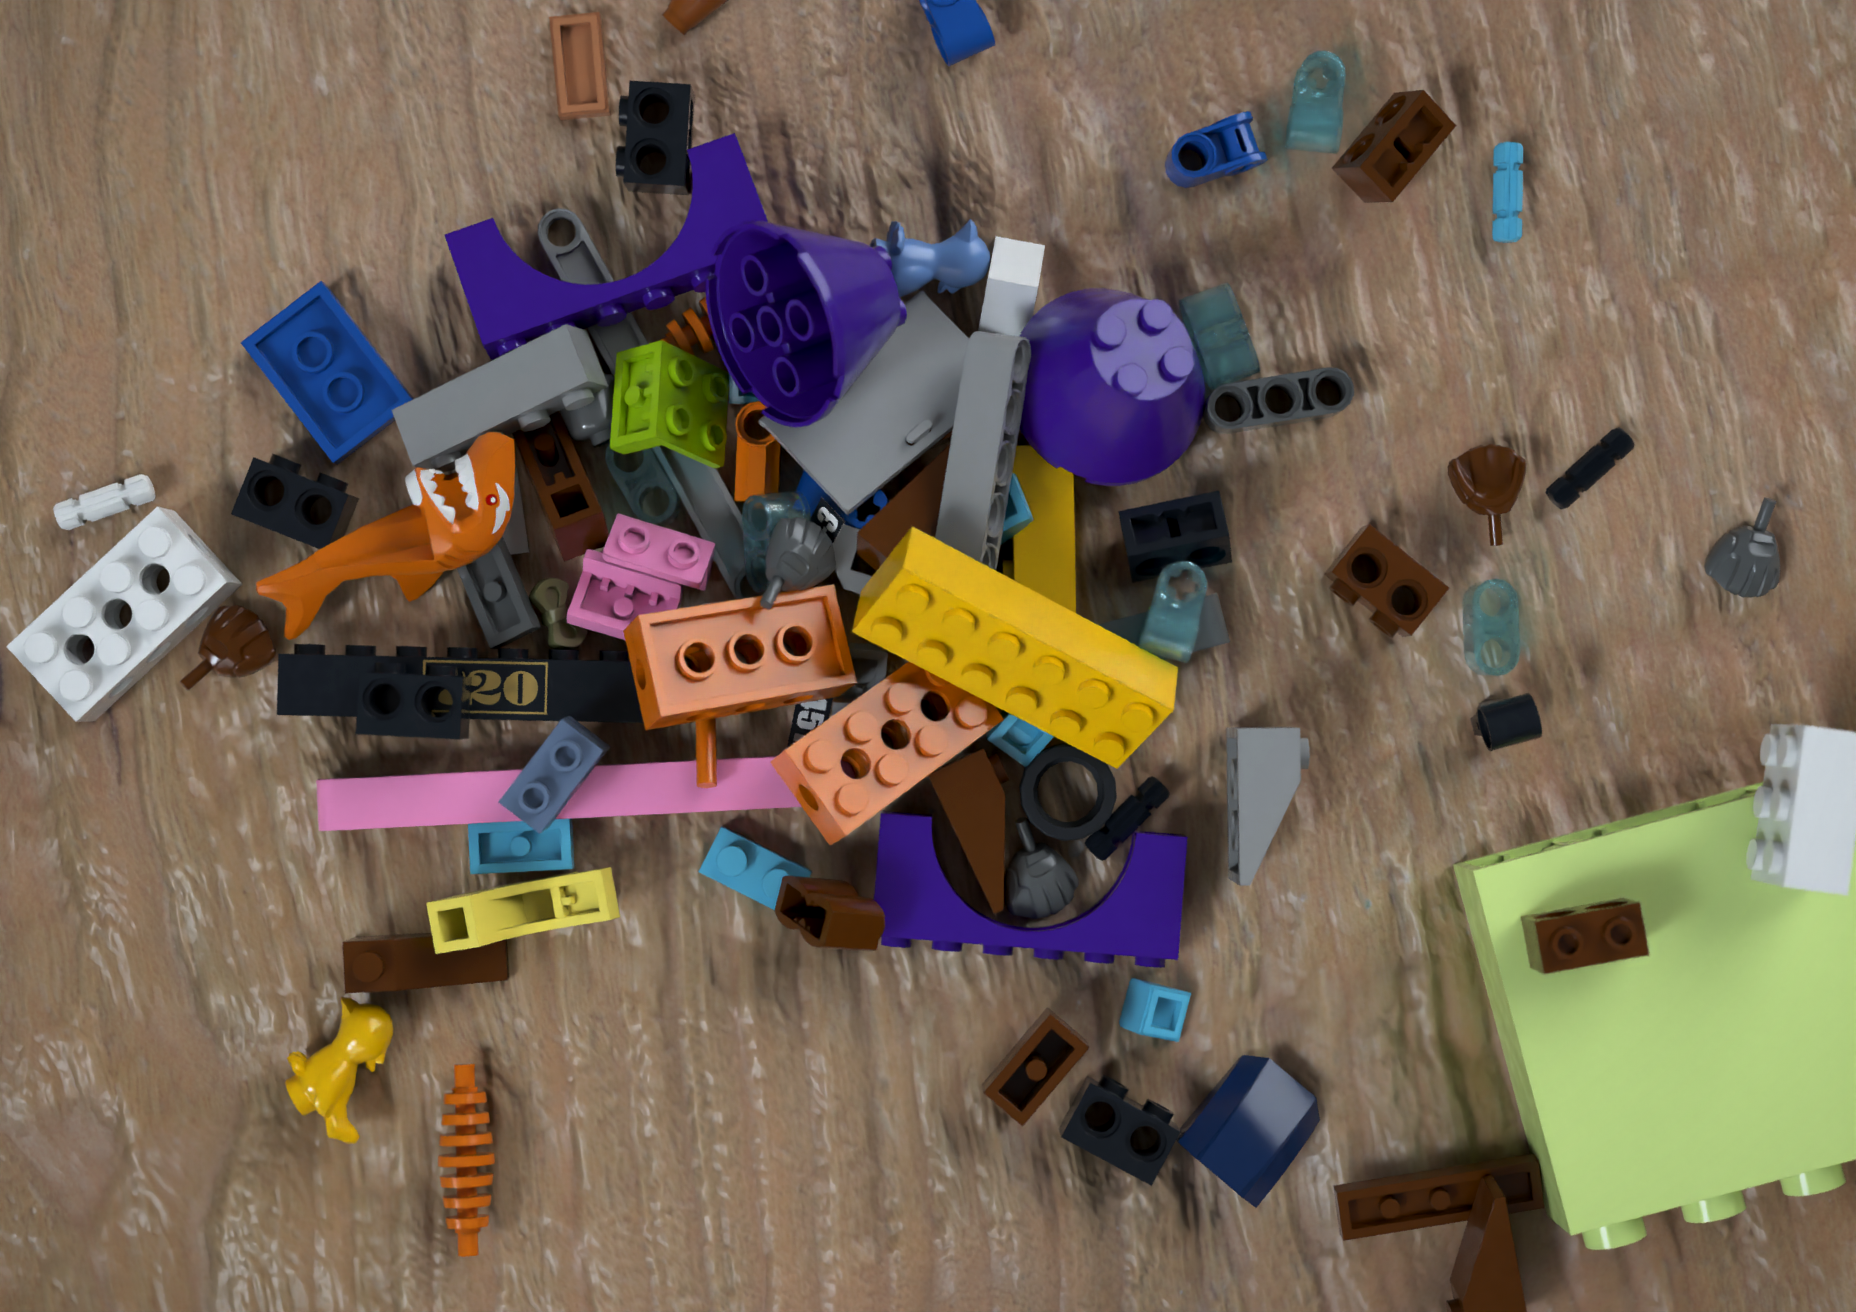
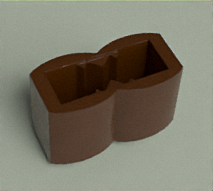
[774,876,885,951]

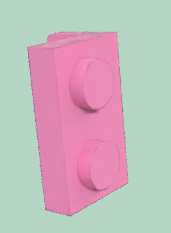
[602,513,716,591]
[567,549,684,640]

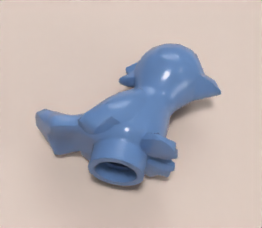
[869,219,991,298]

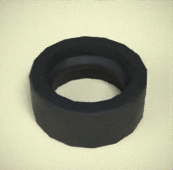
[1019,744,1117,841]

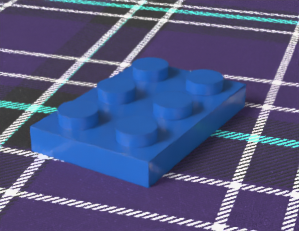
[240,281,414,465]

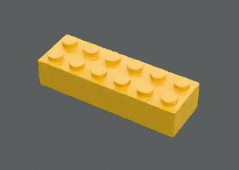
[852,526,1178,769]

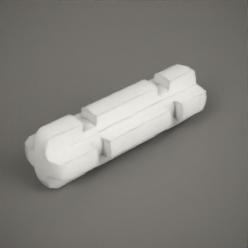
[53,474,155,530]

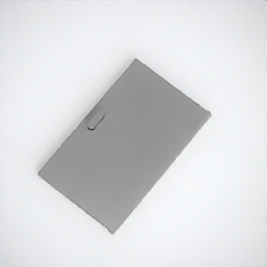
[759,291,969,515]

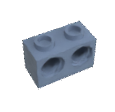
[499,716,611,834]

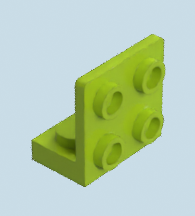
[610,340,729,468]

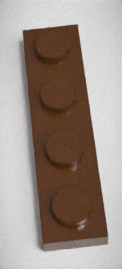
[1333,1153,1544,1241]

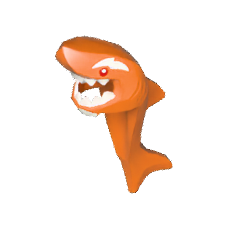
[256,432,515,640]

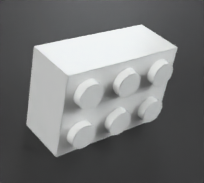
[1746,724,1856,896]

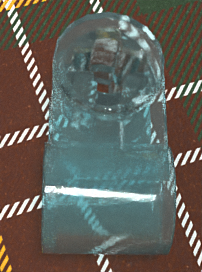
[1285,51,1346,154]
[1138,561,1207,663]

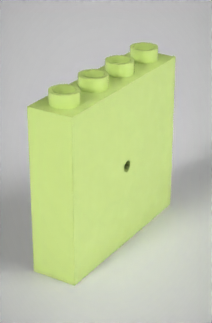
[1453,781,1856,1250]

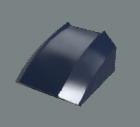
[1177,1055,1320,1208]

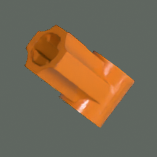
[734,401,781,504]

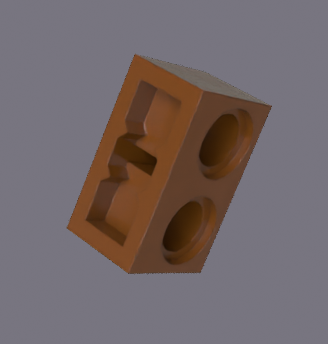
[1332,90,1457,203]
[1324,524,1449,638]
[1521,898,1650,974]

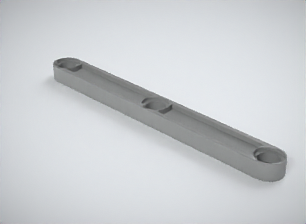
[538,208,770,599]

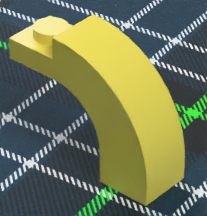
[426,867,620,954]

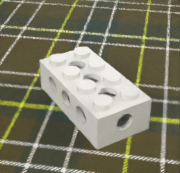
[6,506,242,722]

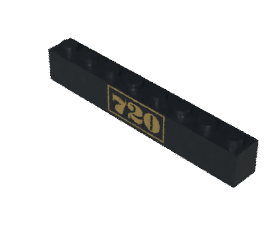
[277,644,692,724]

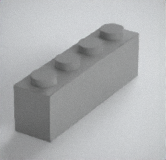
[392,324,609,473]

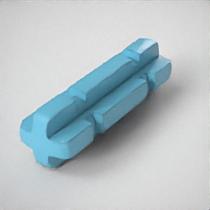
[1492,142,1523,243]

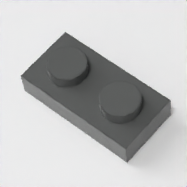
[457,536,541,649]

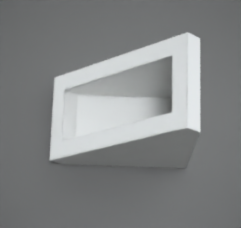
[978,236,1045,336]

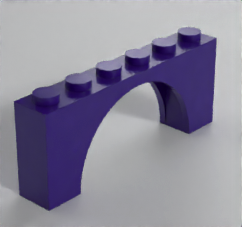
[444,133,768,361]
[874,811,1188,968]

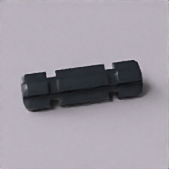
[1546,427,1635,509]
[1085,776,1170,861]

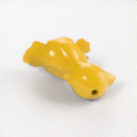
[285,997,394,1144]

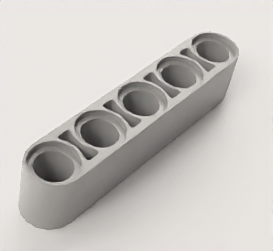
[935,331,1031,571]

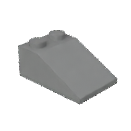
[1226,727,1310,886]

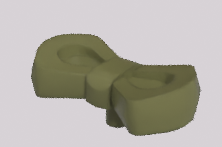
[529,578,588,650]

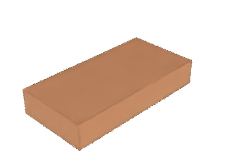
[549,12,611,121]

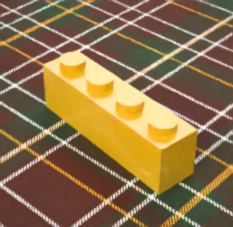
[1002,445,1076,613]

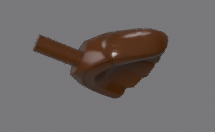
[1447,444,1526,546]
[180,605,276,691]

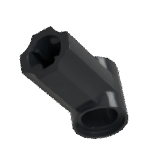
[1470,693,1542,751]

